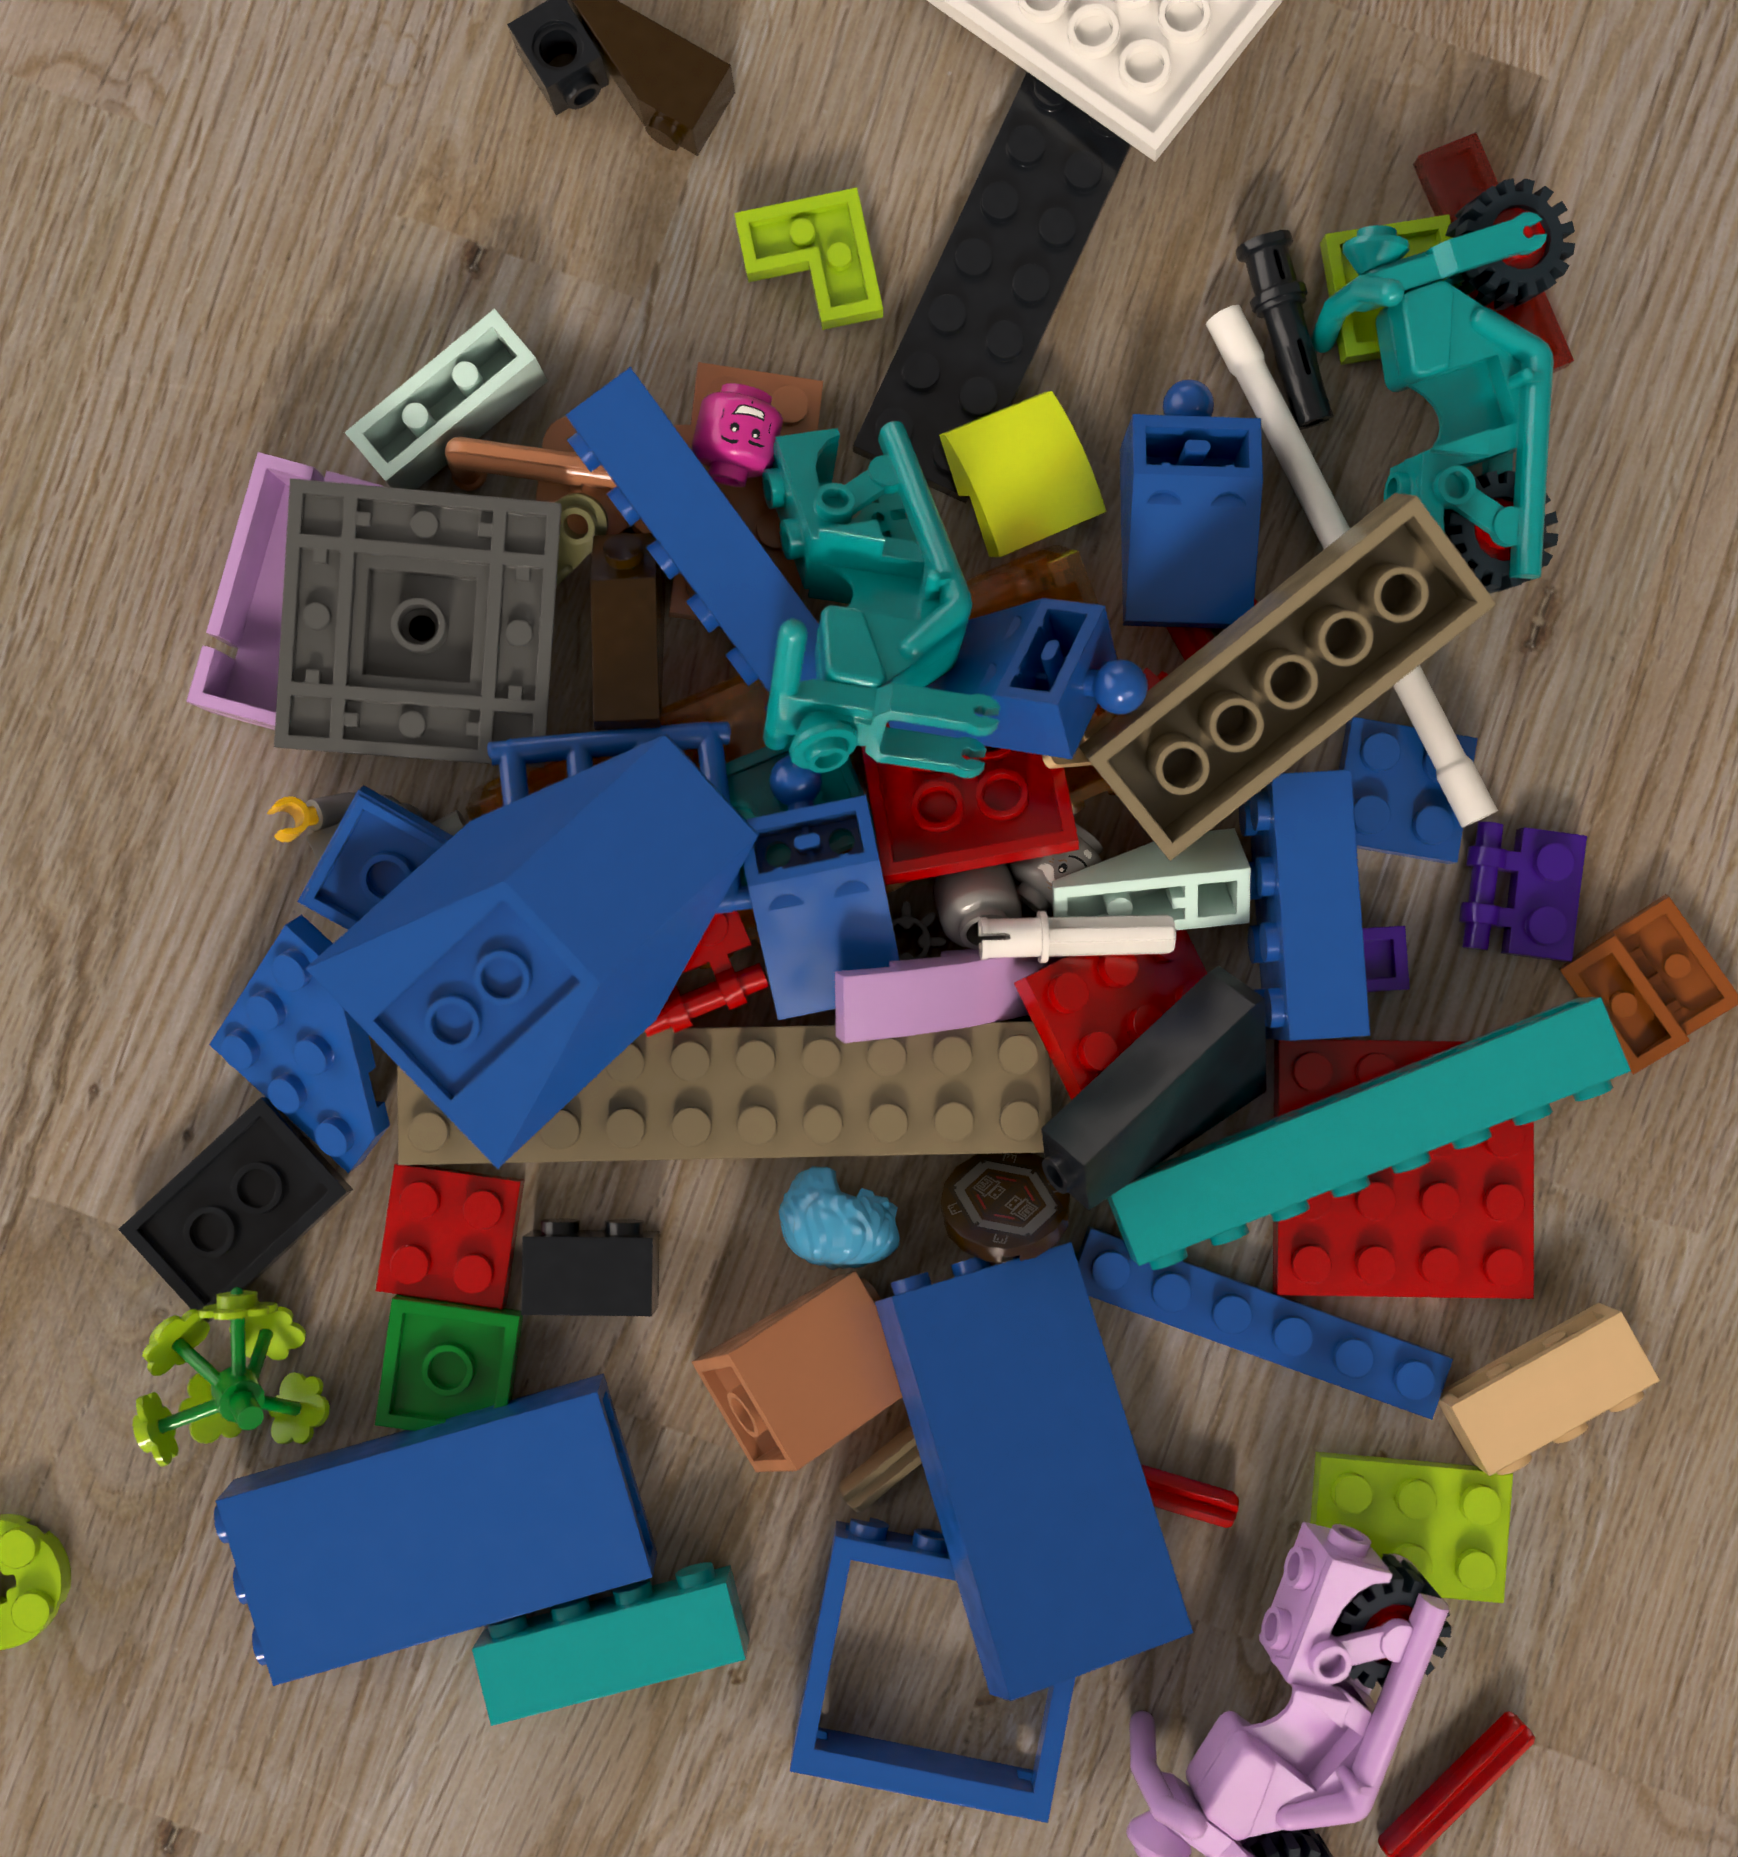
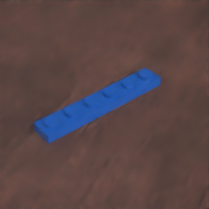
[1077,1226,1453,1420]

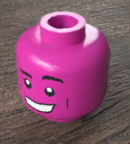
[692,383,783,487]

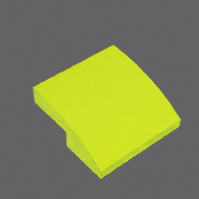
[939,391,1107,557]

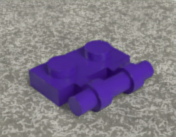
[1459,821,1587,962]

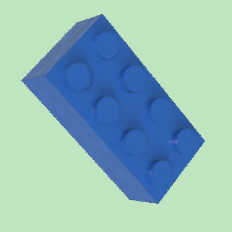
[1239,769,1370,1041]

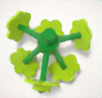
[133,1287,330,1467]

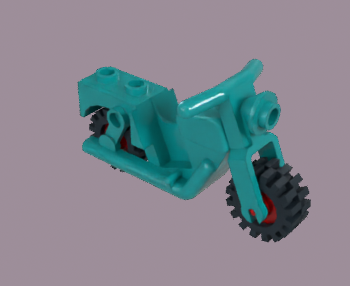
[1311,178,1575,594]

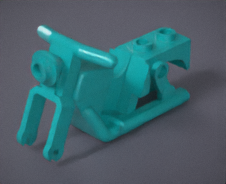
[762,421,1000,778]

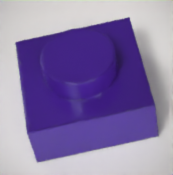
[1362,926,1410,992]

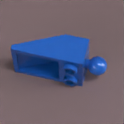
[1120,379,1263,629]
[888,598,1148,760]
[743,755,899,1020]

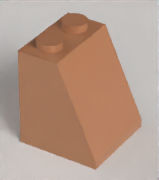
[692,1271,902,1472]

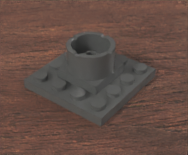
[274,478,562,768]

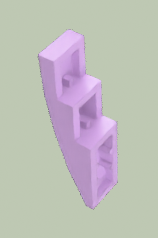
[835,949,1064,1043]

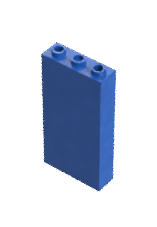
[875,1242,1193,1701]
[214,1374,657,1686]

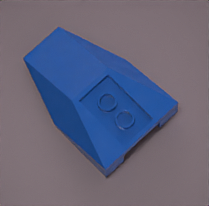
[305,734,759,1169]

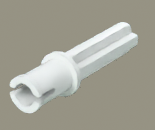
[978,911,1176,963]

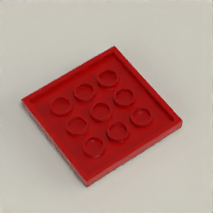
[1273,1039,1534,1299]

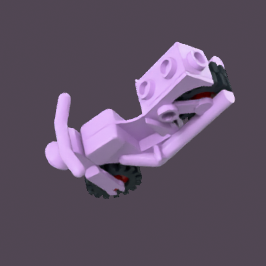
[1126,1522,1451,1857]

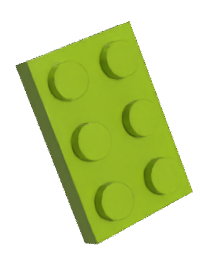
[1310,1452,1513,1603]

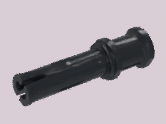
[1235,230,1334,430]

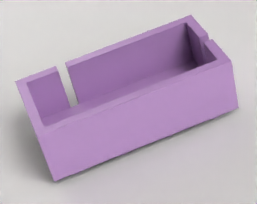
[186,452,384,730]

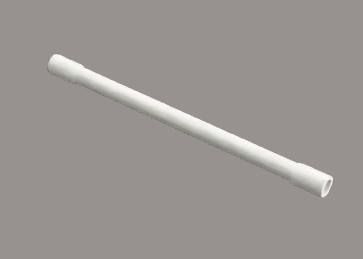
[1206,305,1498,828]

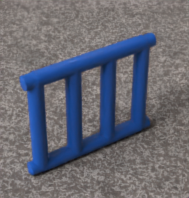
[487,721,752,914]

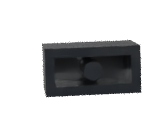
[521,1218,659,1317]

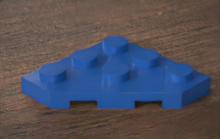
[209,914,390,1174]

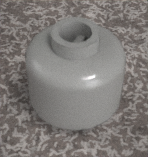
[933,864,1022,950]

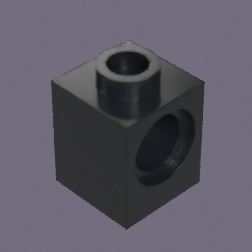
[507,0,609,116]

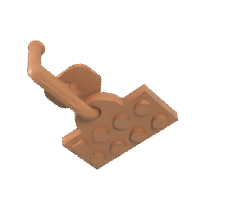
[445,362,823,621]

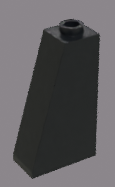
[1041,966,1267,1210]

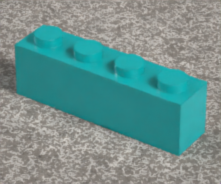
[472,1562,749,1726]

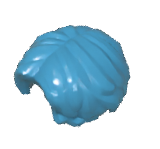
[779,1166,900,1270]

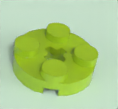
[0,1514,71,1650]

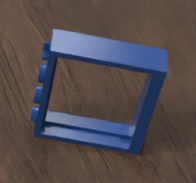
[790,1517,1076,1823]

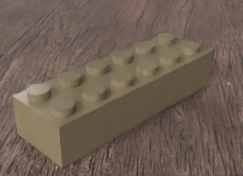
[1079,493,1496,861]

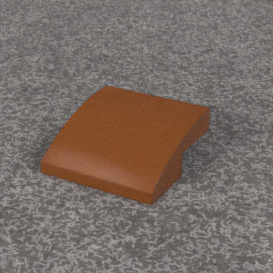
[1559,894,1738,1075]

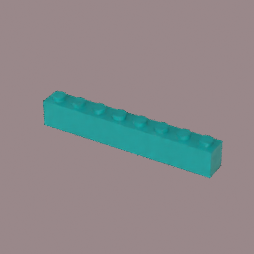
[1107,997,1631,1270]

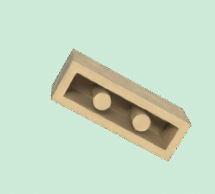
[1438,1302,1660,1476]

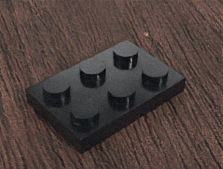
[118,1097,354,1322]

